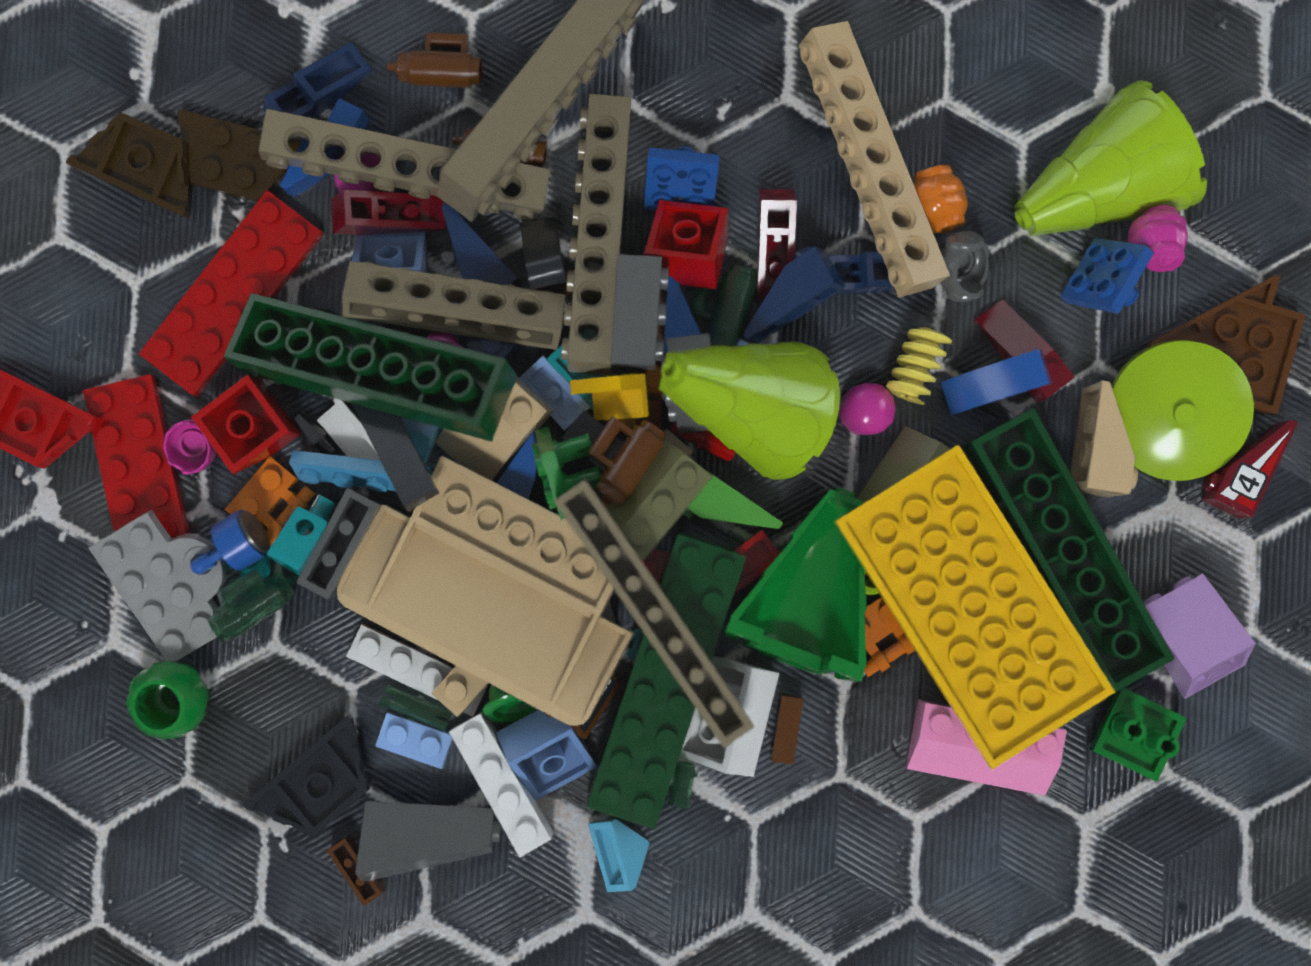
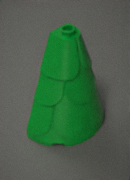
[725,488,867,682]

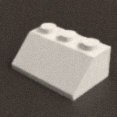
[680,655,779,777]

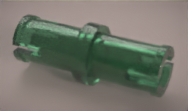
[379,684,452,732]

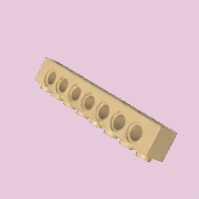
[799,21,950,298]

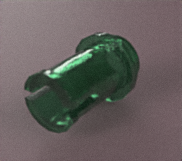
[668,761,698,808]

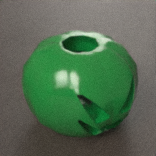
[126,661,209,739]

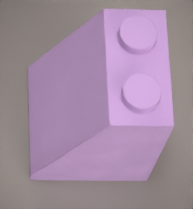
[1143,574,1256,699]

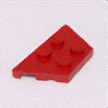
[0,369,102,469]

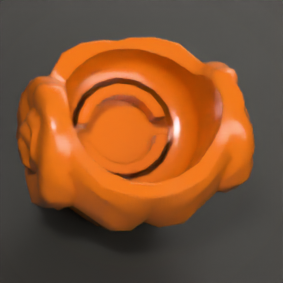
[913,165,968,234]

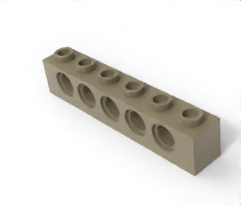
[342,261,565,350]

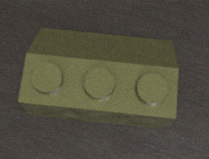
[856,426,950,503]
[606,439,712,561]

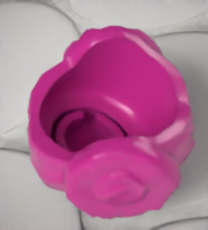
[1127,204,1188,272]

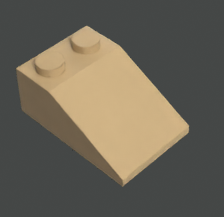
[435,377,555,481]
[1070,381,1138,497]

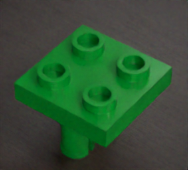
[531,426,600,520]
[1089,688,1187,782]

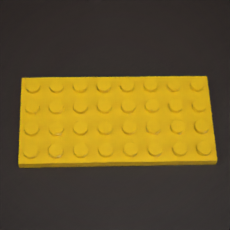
[834,445,1115,770]

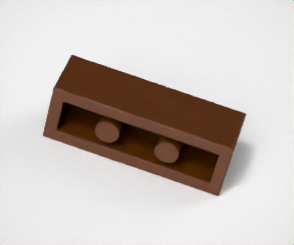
[770,694,804,765]
[327,834,386,907]

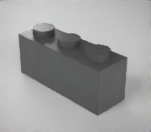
[611,254,669,370]
[296,488,383,600]

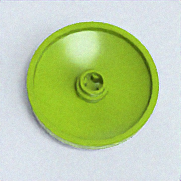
[1111,340,1254,481]

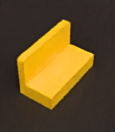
[570,374,649,420]

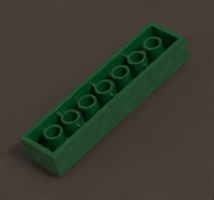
[224,293,517,442]
[963,408,1175,692]
[587,531,746,829]

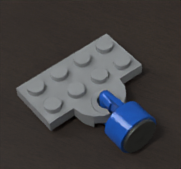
[88,509,270,662]

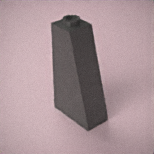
[355,801,502,881]

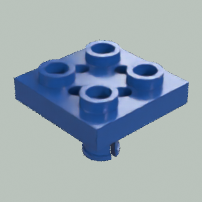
[644,146,720,211]
[1060,238,1154,314]

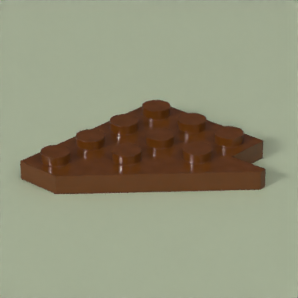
[1147,275,1306,416]

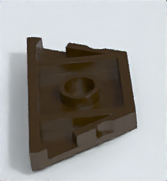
[177,109,302,202]
[65,112,191,219]

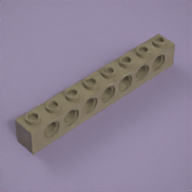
[561,94,631,375]
[259,109,550,220]

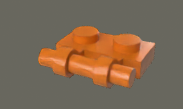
[225,456,316,548]
[864,596,915,677]

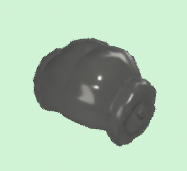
[940,231,989,303]

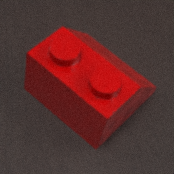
[644,200,729,289]
[191,374,301,474]

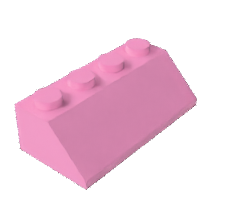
[906,699,1067,795]

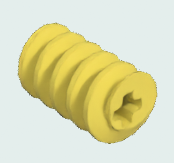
[886,327,953,405]

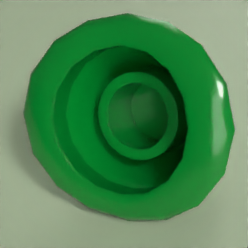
[483,684,539,725]

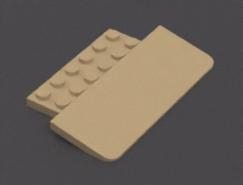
[337,456,634,726]

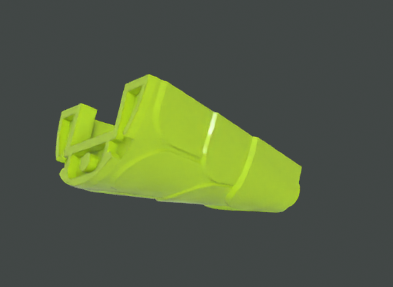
[1014,80,1207,236]
[659,341,840,480]

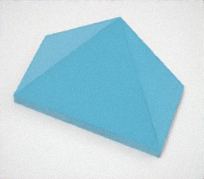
[588,819,650,892]

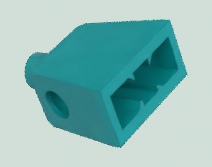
[267,495,336,576]

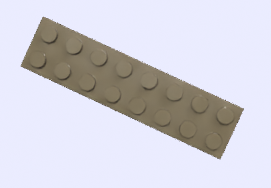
[437,0,644,222]

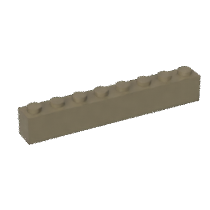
[554,478,754,748]

